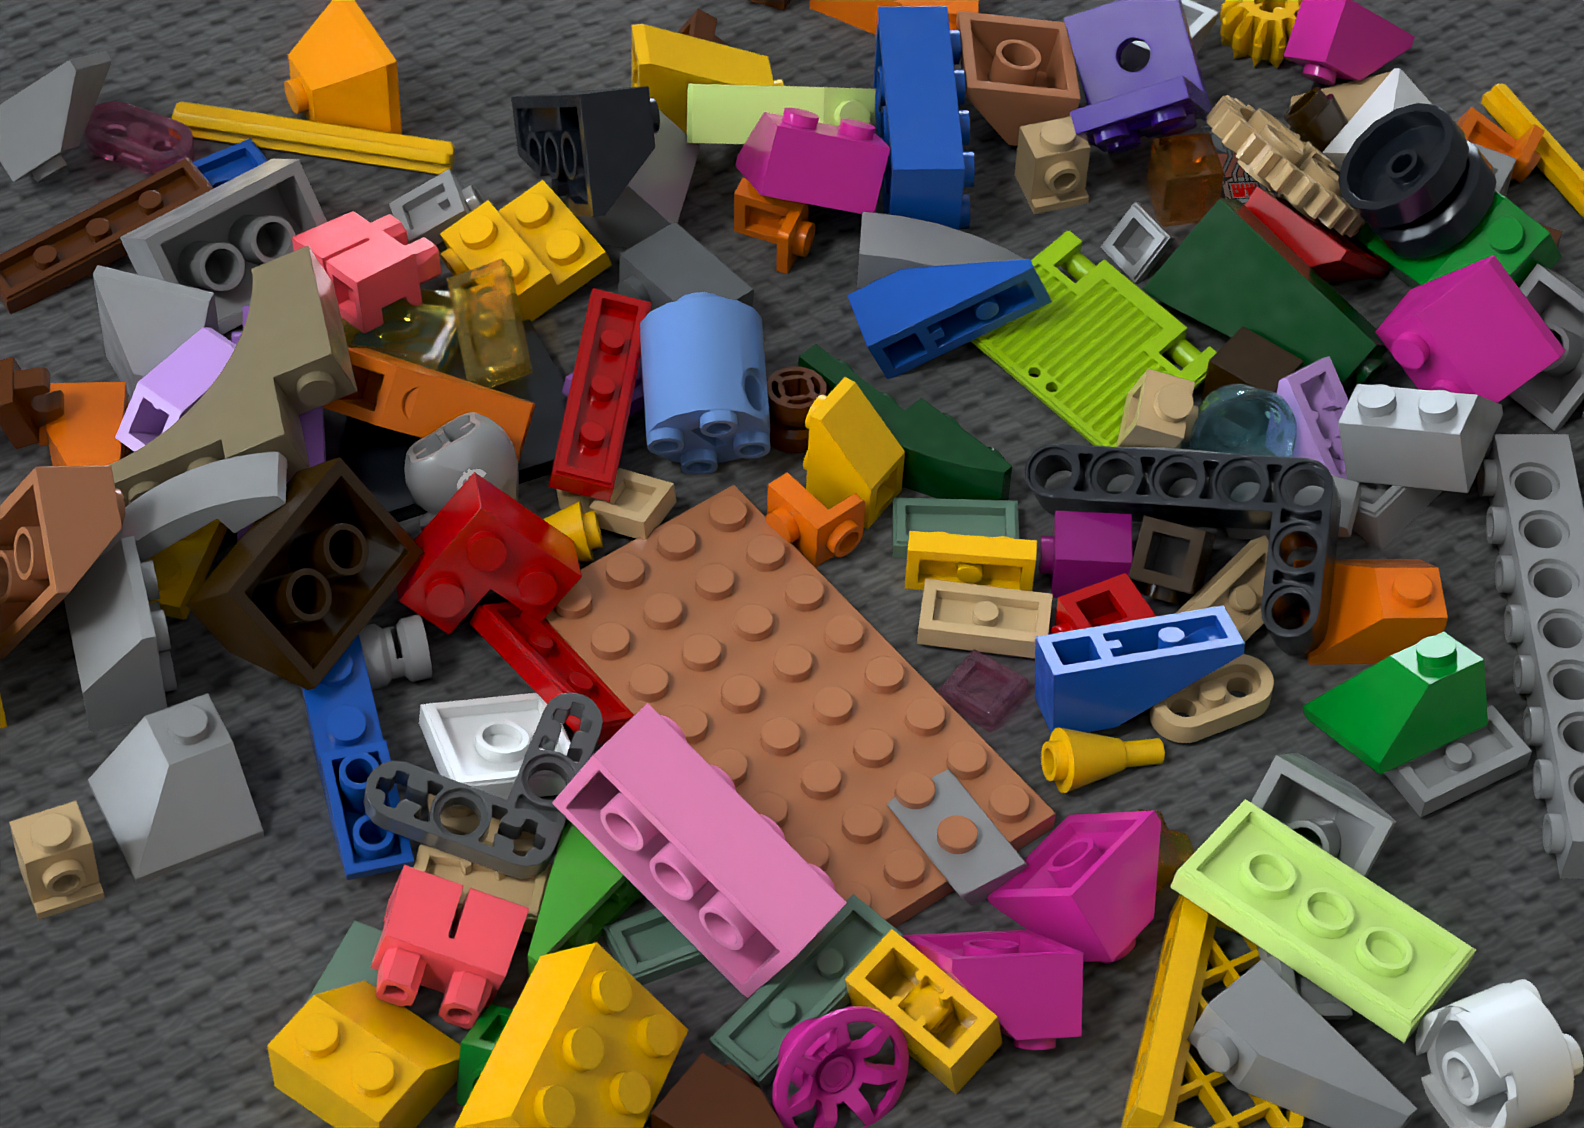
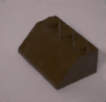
[186,457,423,690]

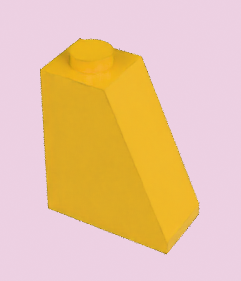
[631,24,784,134]

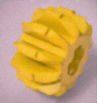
[1219,0,1302,69]

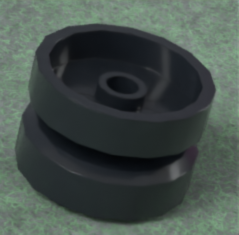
[1338,103,1497,259]

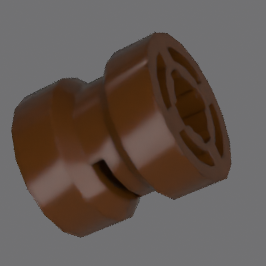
[767,366,827,453]

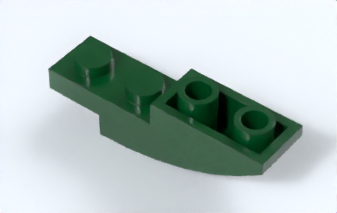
[798,344,1013,500]

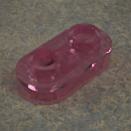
[84,101,195,175]

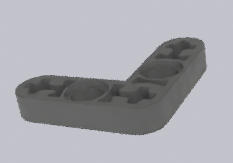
[363,692,603,879]

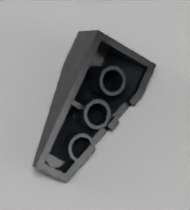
[511,86,660,217]

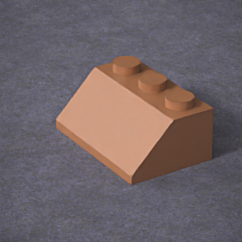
[0,465,125,659]

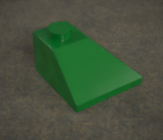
[1303,632,1488,775]

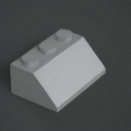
[120,159,327,335]

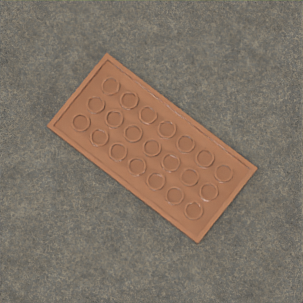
[544,485,1056,928]

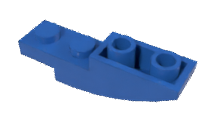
[301,635,414,880]

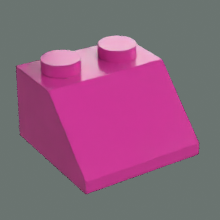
[735,107,891,214]
[1375,255,1566,403]

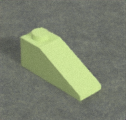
[687,84,876,144]

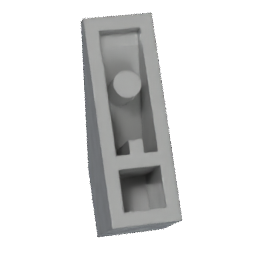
[1187,960,1417,1128]

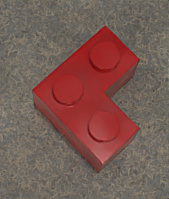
[396,472,582,635]

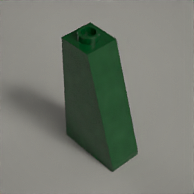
[1143,198,1388,390]

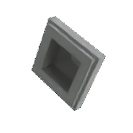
[1101,201,1175,284]

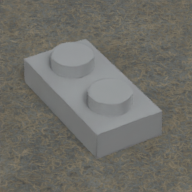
[1384,705,1532,818]

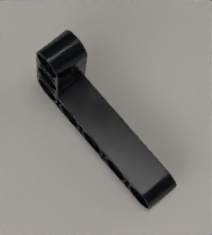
[1025,443,1341,655]

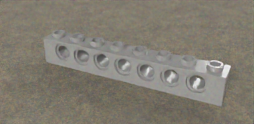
[1477,434,1584,879]

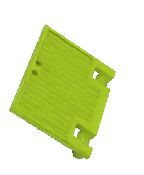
[971,231,1217,447]

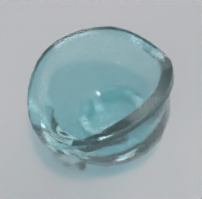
[1189,383,1297,457]

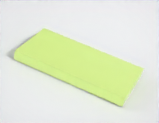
[1170,799,1476,1043]

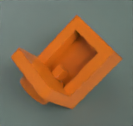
[1457,107,1544,182]
[734,178,815,274]
[766,472,865,568]

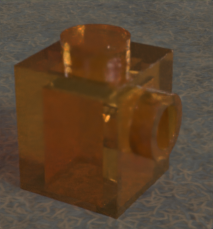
[1146,132,1224,227]

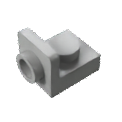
[389,169,485,245]

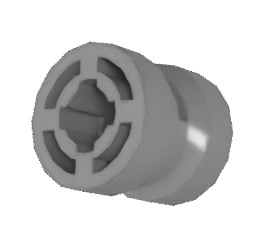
[358,614,432,690]

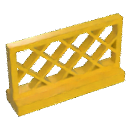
[1121,894,1304,1128]

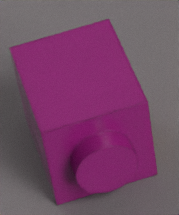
[1039,510,1133,598]

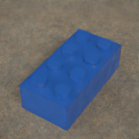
[873,6,975,230]

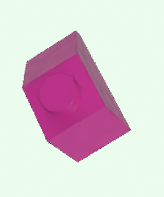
[1284,0,1415,85]

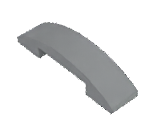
[91,452,287,566]

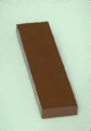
[0,157,214,314]

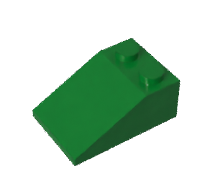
[1352,190,1562,289]

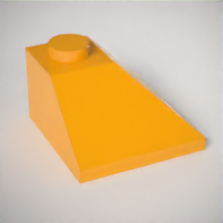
[284,0,402,134]

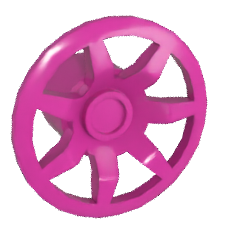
[772,1007,909,1128]

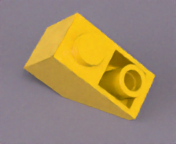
[803,377,905,529]

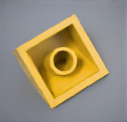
[267,980,460,1128]

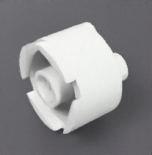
[1415,979,1584,1128]

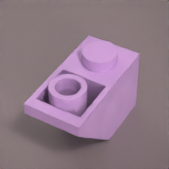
[115,327,236,452]

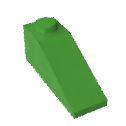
[528,820,642,978]

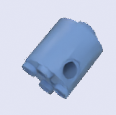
[640,292,771,474]

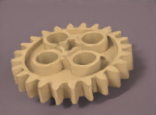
[1206,95,1366,238]

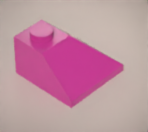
[987,810,1161,964]
[904,929,1083,1050]

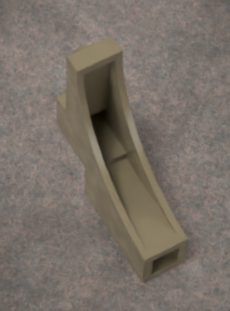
[110,246,357,507]

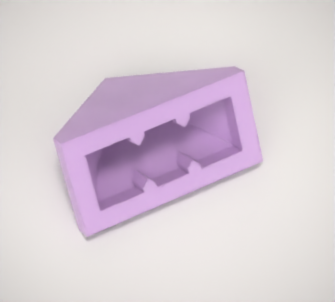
[1267,356,1349,479]

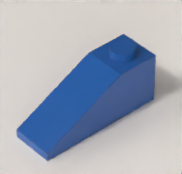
[847,259,1052,379]
[1035,605,1245,733]

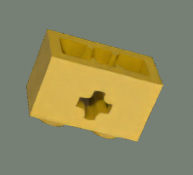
[845,929,1003,1094]

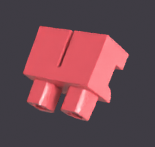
[292,211,441,334]
[370,865,529,1030]

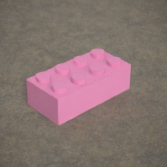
[552,703,847,998]

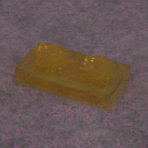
[447,258,533,388]

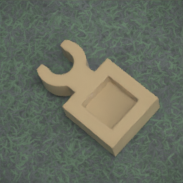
[556,468,677,540]

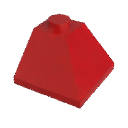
[1245,186,1389,282]

